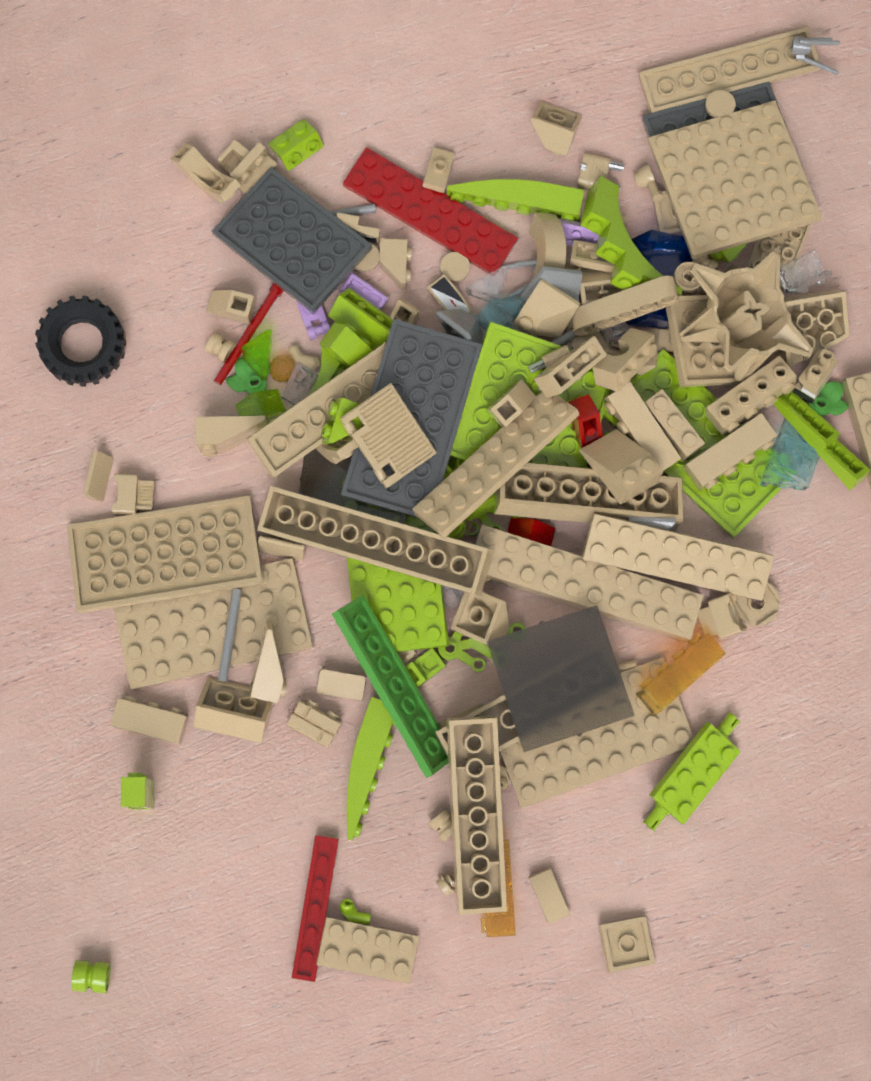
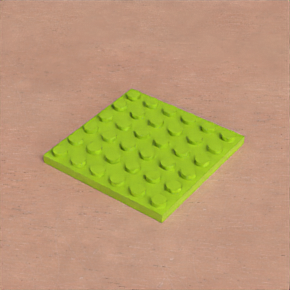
[450,322,612,468]

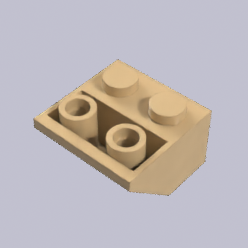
[579,268,623,306]

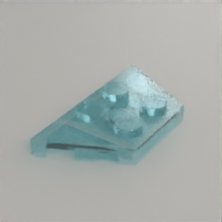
[759,418,820,491]

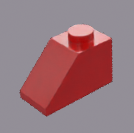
[568,394,603,449]

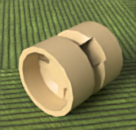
[672,262,701,296]

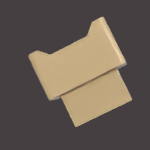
[112,474,155,515]
[698,593,748,638]

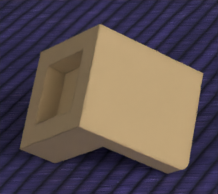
[218,140,250,175]

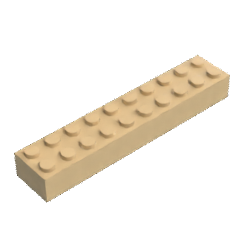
[257,486,494,596]
[475,525,704,642]

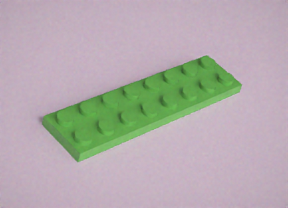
[332,594,449,778]

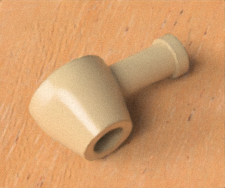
[633,164,663,202]

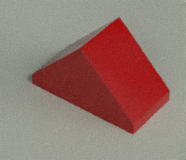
[507,518,555,546]

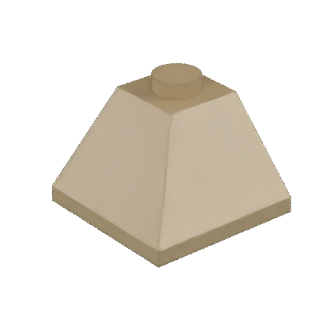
[531,101,582,156]
[514,278,581,337]
[451,592,510,648]

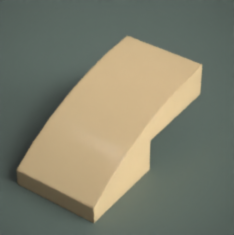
[529,867,570,924]

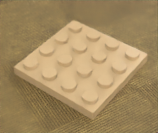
[666,295,760,387]

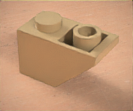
[379,239,412,290]
[206,290,256,324]
[486,379,536,427]

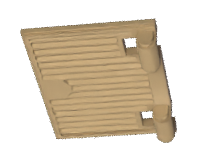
[340,383,437,489]

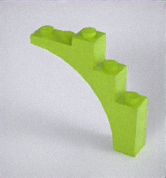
[580,176,683,296]

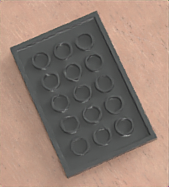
[212,167,373,314]

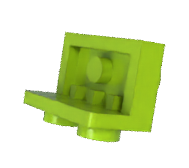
[268,119,324,171]

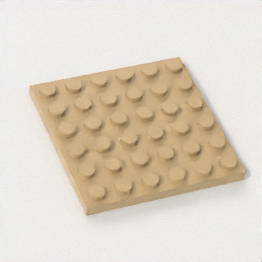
[648,100,822,259]

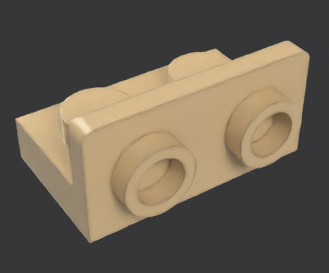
[230,142,277,194]
[569,240,614,273]

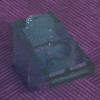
[477,297,526,330]

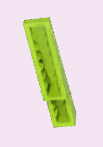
[773,391,870,491]

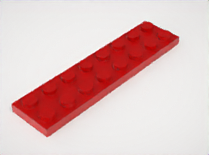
[343,147,518,277]

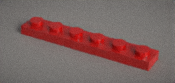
[292,835,339,982]

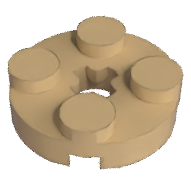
[735,583,780,627]

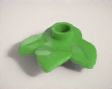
[226,358,270,396]
[808,381,849,417]

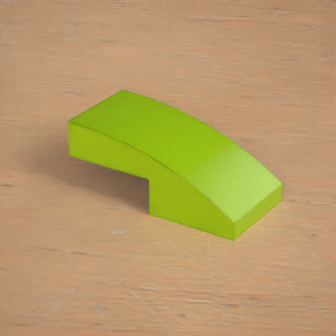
[406,648,448,688]

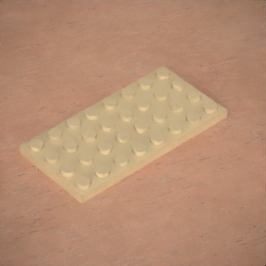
[67,495,263,614]
[113,558,313,690]
[500,657,694,809]

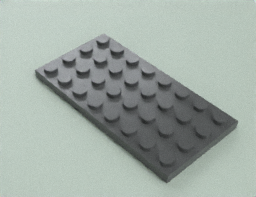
[341,319,483,519]

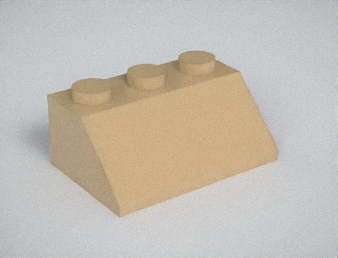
[193,677,273,743]

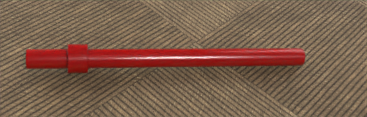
[213,283,284,385]

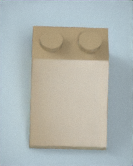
[195,416,268,457]
[579,429,663,505]
[250,620,287,703]

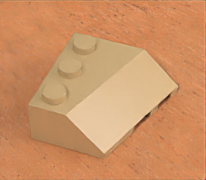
[778,289,850,368]

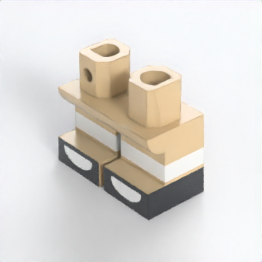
[793,349,839,404]

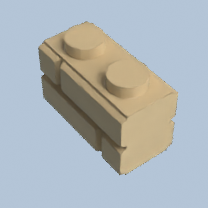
[287,699,342,748]

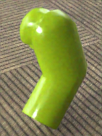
[339,898,371,925]

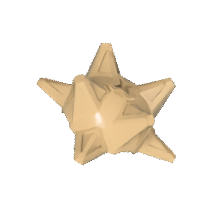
[679,251,813,382]

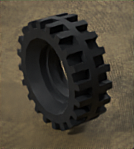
[35,295,126,387]

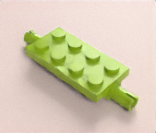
[643,712,741,831]

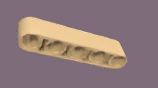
[571,276,679,336]

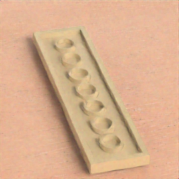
[638,27,821,113]
[246,341,387,478]
[412,392,579,538]
[582,513,774,601]

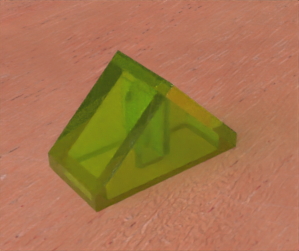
[242,330,272,381]
[235,389,286,418]

